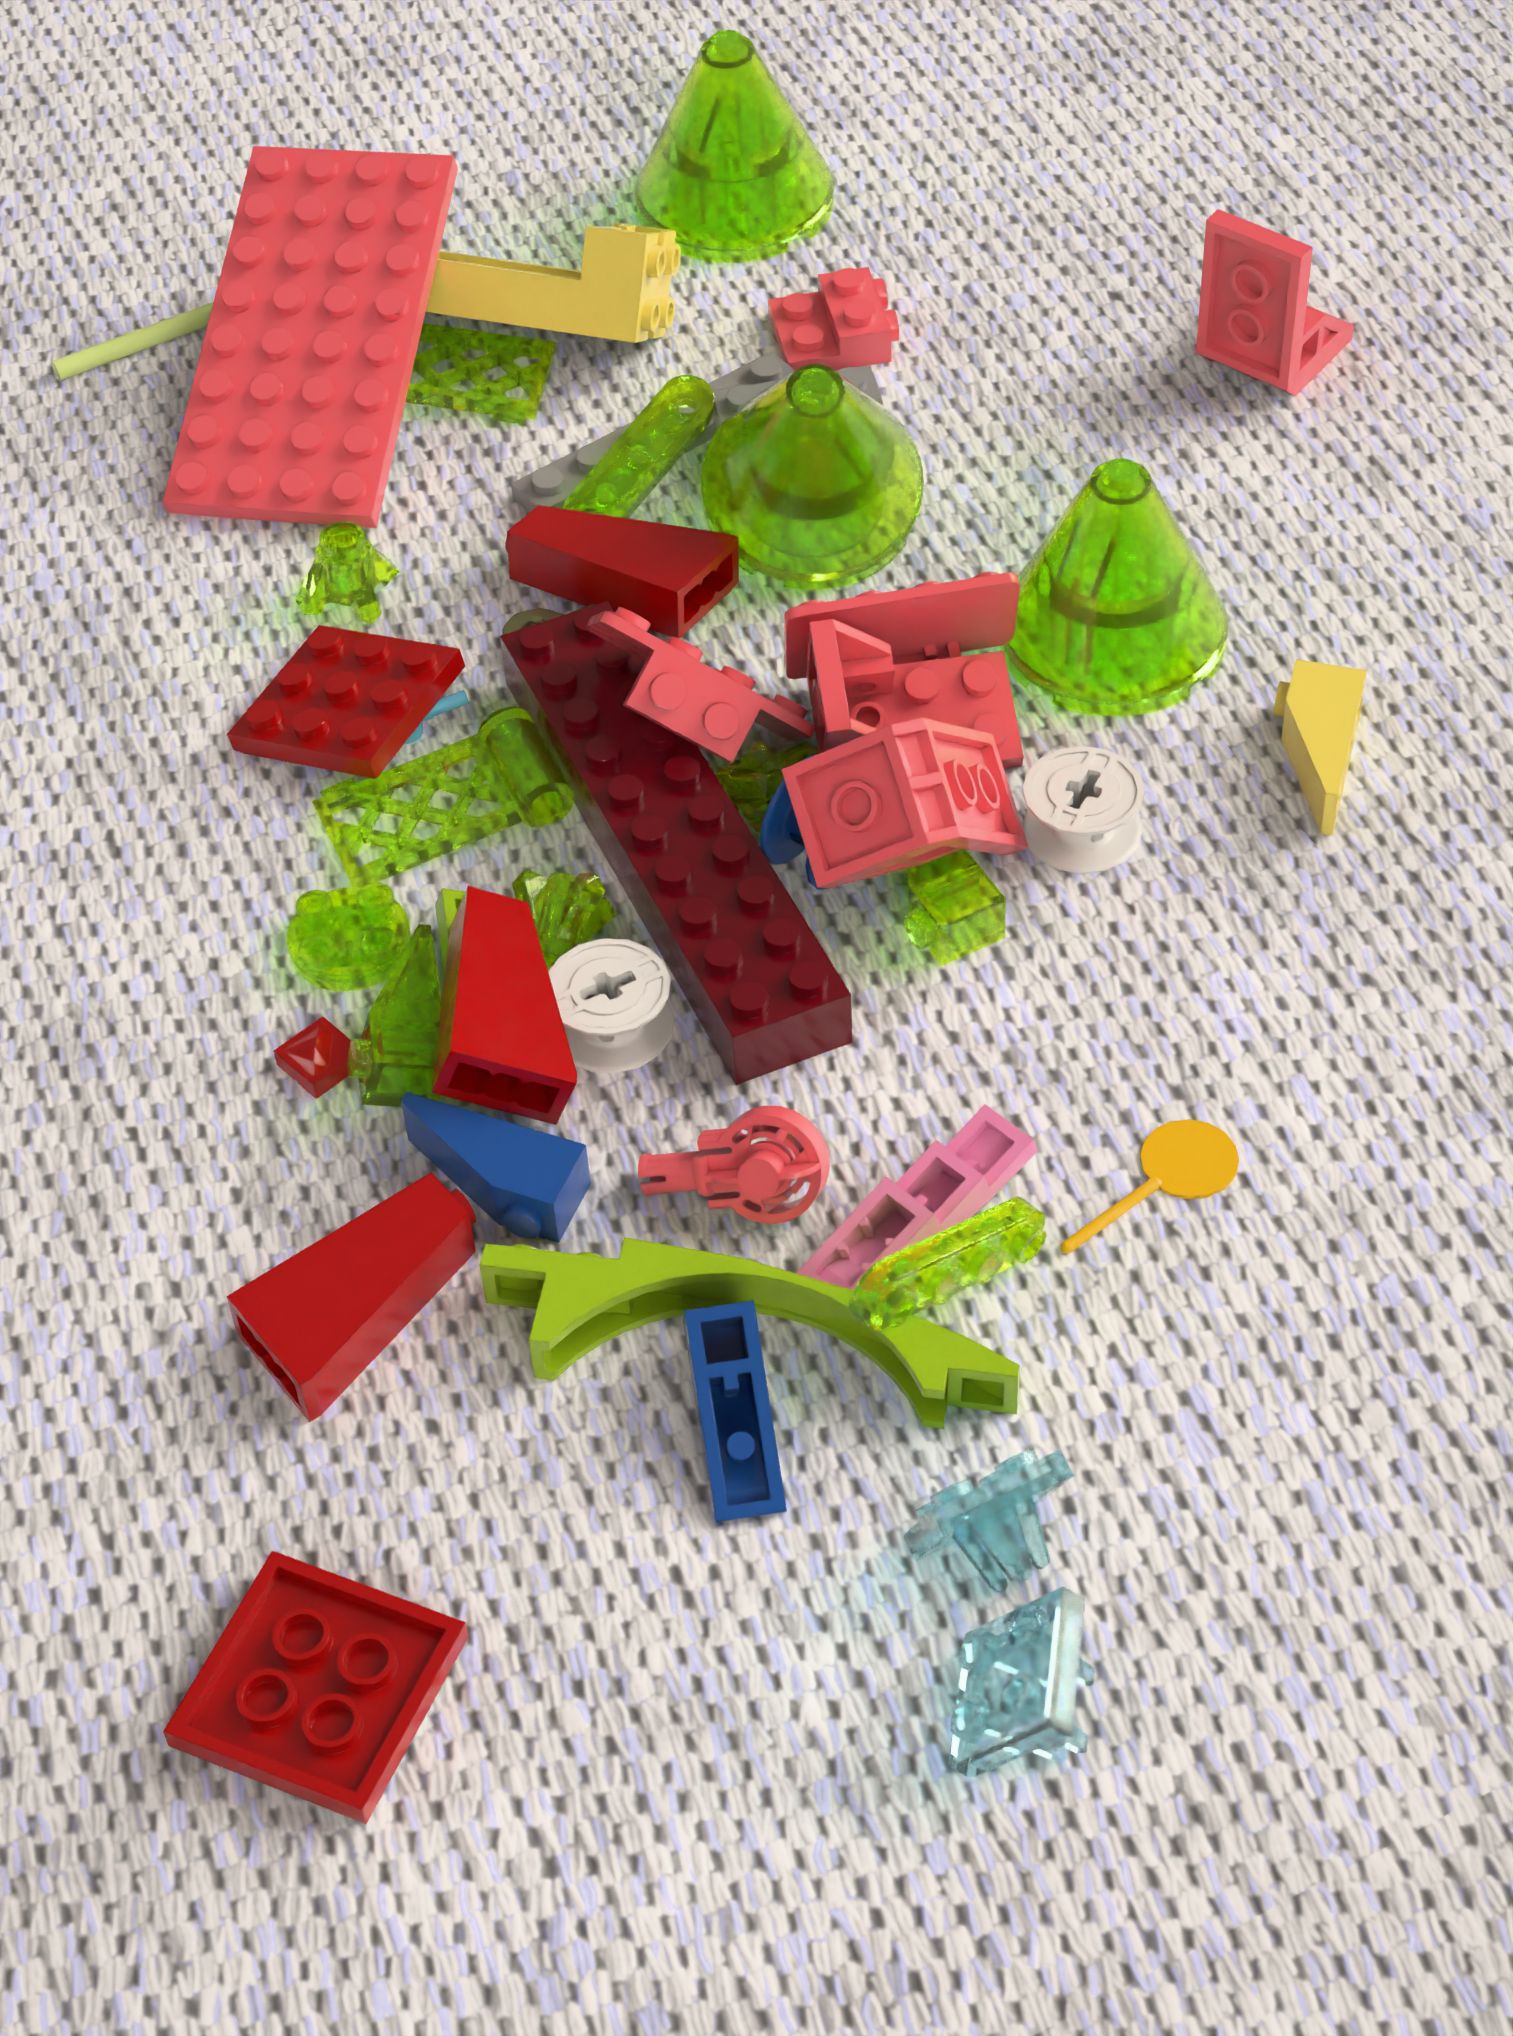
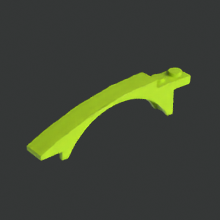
[479,1237,1020,1429]

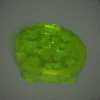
[286,882,412,991]

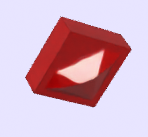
[273,1016,366,1099]

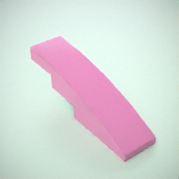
[796,1104,1038,1298]

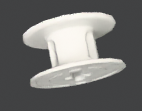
[1022,746,1145,874]
[548,938,675,1073]

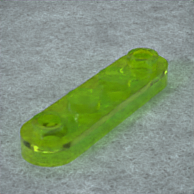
[563,375,714,519]
[849,1197,1047,1331]

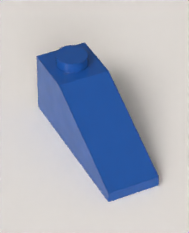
[401,1092,591,1243]
[683,1300,787,1523]

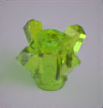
[295,522,400,624]
[716,740,820,832]
[512,870,617,967]

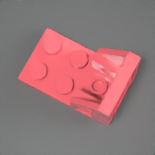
[1196,209,1354,396]
[806,619,1024,768]
[781,717,1029,889]

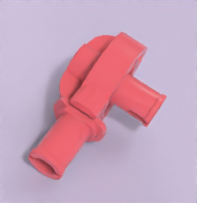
[638,1106,830,1224]

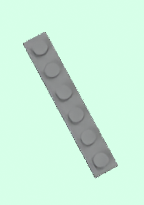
[511,351,802,513]

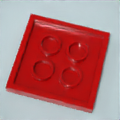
[227,625,466,779]
[163,1550,469,1824]

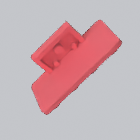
[784,572,1020,679]
[585,607,816,763]

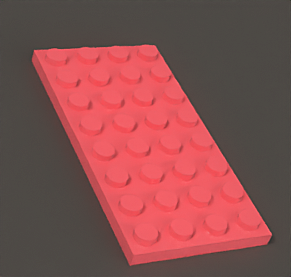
[162,146,458,528]

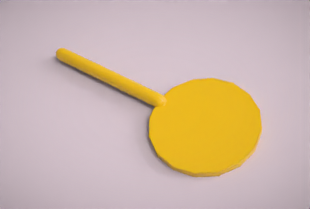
[1060,1119,1239,1254]

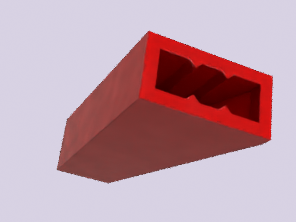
[505,505,739,639]
[431,886,577,1125]
[226,1172,476,1422]

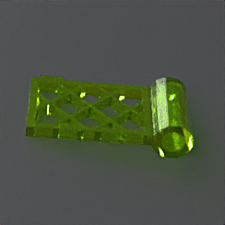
[405,323,556,424]
[312,706,575,890]

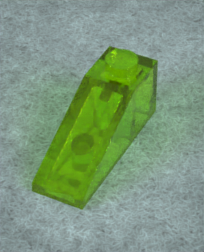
[904,849,1006,966]
[348,924,441,1107]

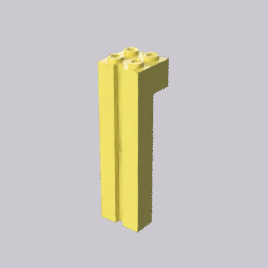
[426,222,681,343]

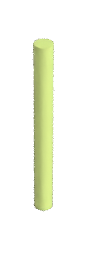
[52,302,213,381]

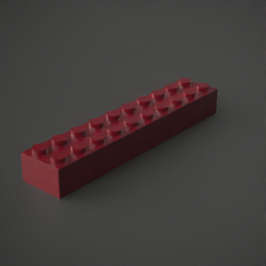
[500,601,852,1085]

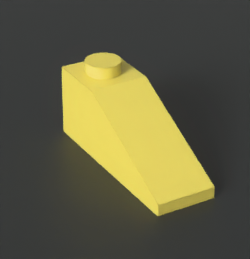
[1273,659,1367,835]

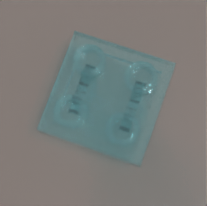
[903,1448,1074,1593]
[948,1586,1095,1777]

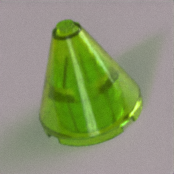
[635,30,834,263]
[701,364,924,589]
[998,458,1228,716]

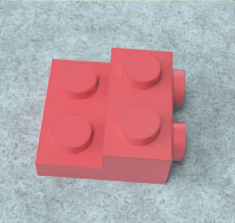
[768,267,899,376]

